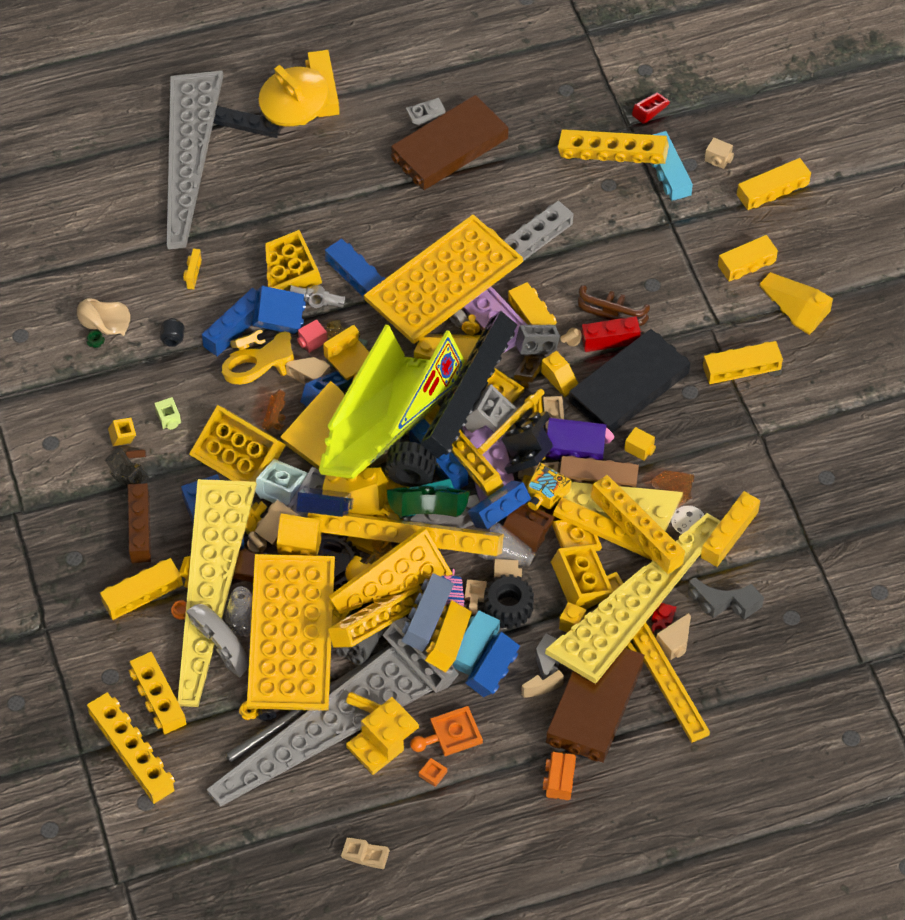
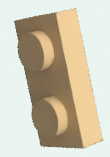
[543,396,564,433]

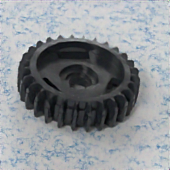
[317,532,362,592]

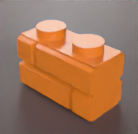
[543,752,576,800]

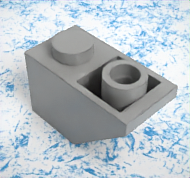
[406,98,445,127]
[536,634,560,680]

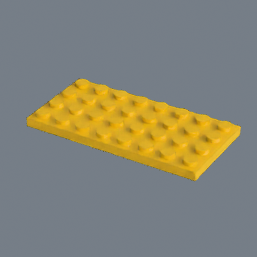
[364,215,523,344]
[247,554,335,711]

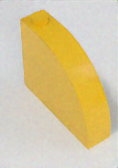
[281,381,345,470]

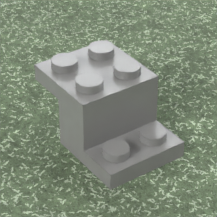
[465,384,518,436]

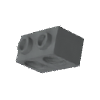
[515,325,560,355]

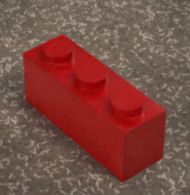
[581,316,641,352]

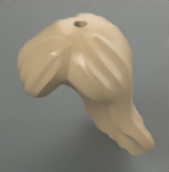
[77,298,130,336]

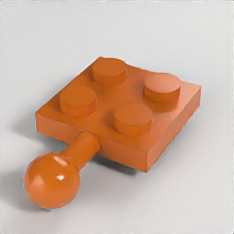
[410,706,483,756]

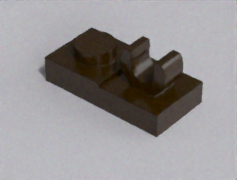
[514,354,545,388]

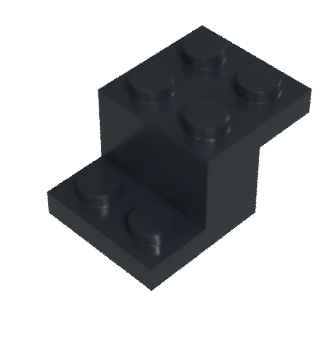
[501,411,553,474]

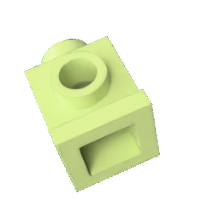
[154,397,181,430]

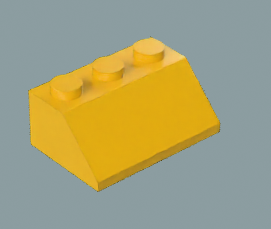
[551,544,613,609]

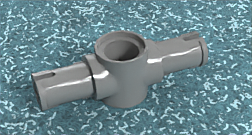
[290,285,345,308]

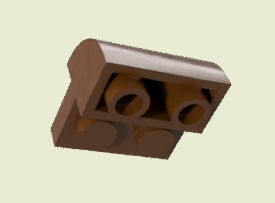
[501,503,554,554]

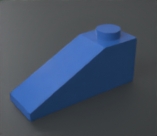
[300,371,354,407]

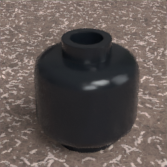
[160,318,185,347]

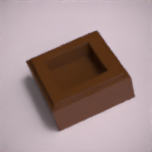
[126,449,147,459]

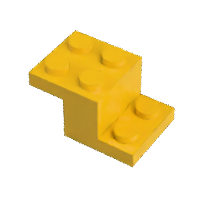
[346,697,419,775]

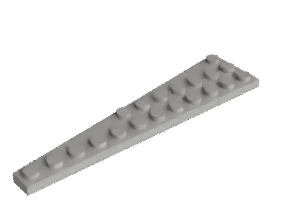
[167,71,224,249]
[207,646,433,807]

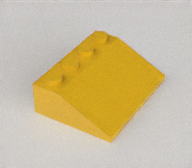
[189,405,286,482]

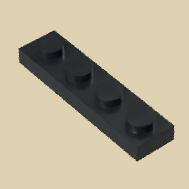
[213,106,282,138]

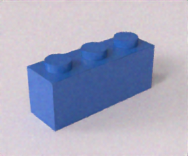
[467,481,531,529]
[465,632,520,697]

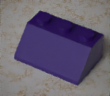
[545,418,607,461]

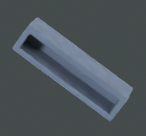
[401,573,454,652]

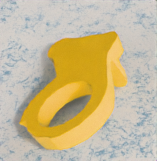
[221,331,294,385]

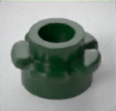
[86,331,105,348]

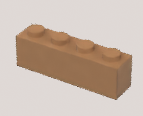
[560,456,639,488]

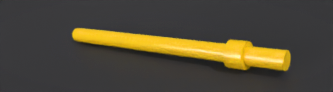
[477,389,544,455]

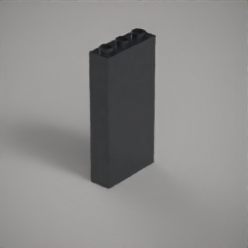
[569,329,690,433]

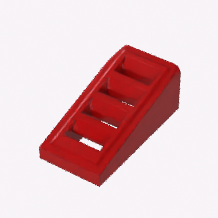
[632,92,670,124]

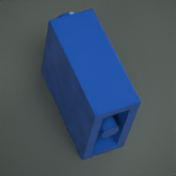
[252,286,306,334]

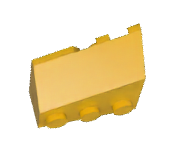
[265,230,322,291]
[414,333,481,364]
[319,467,388,516]

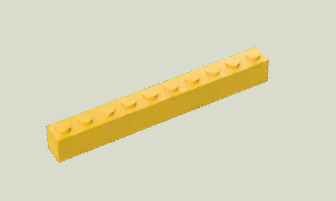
[307,509,504,556]

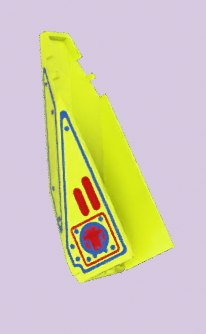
[319,325,465,479]

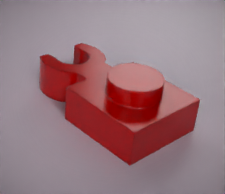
[651,603,677,635]

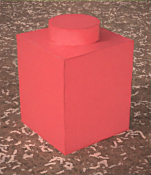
[297,319,328,353]

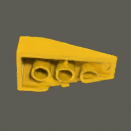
[759,272,833,335]

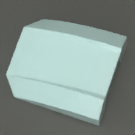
[255,459,308,505]

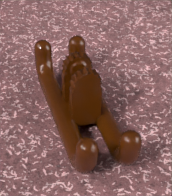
[578,285,650,326]

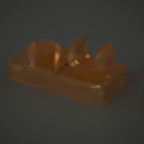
[262,389,286,430]

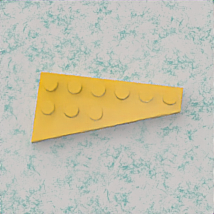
[328,527,452,614]

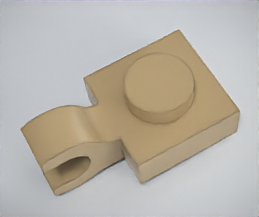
[465,579,487,615]

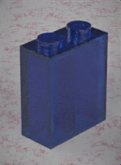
[296,488,353,517]

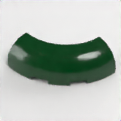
[387,486,470,517]

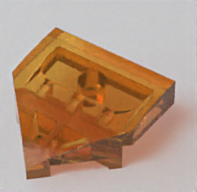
[650,470,694,509]

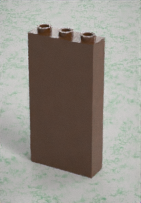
[391,95,509,190]
[546,648,645,763]

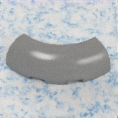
[186,604,249,677]

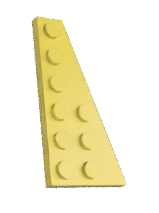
[563,482,683,531]

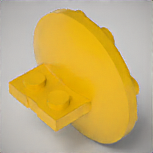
[259,65,329,127]

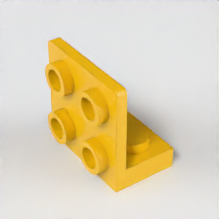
[323,325,369,380]

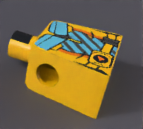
[527,463,571,510]

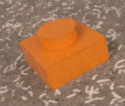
[419,758,447,787]

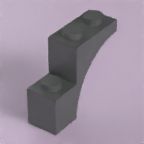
[688,577,764,619]

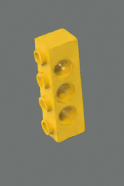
[128,651,187,735]

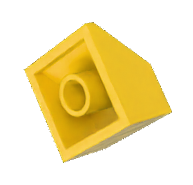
[277,513,321,556]

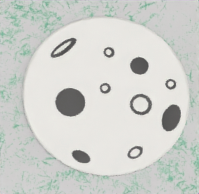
[671,506,704,534]

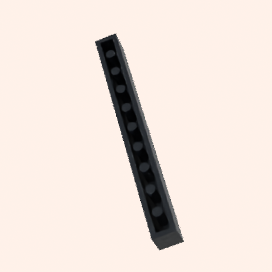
[420,311,517,458]

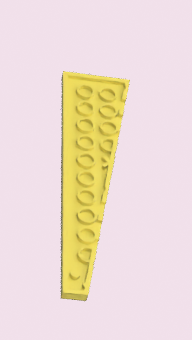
[178,479,257,707]
[545,513,721,684]

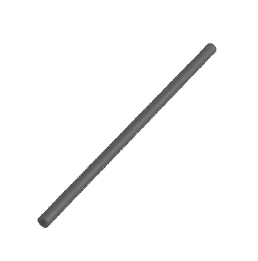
[225,644,392,763]

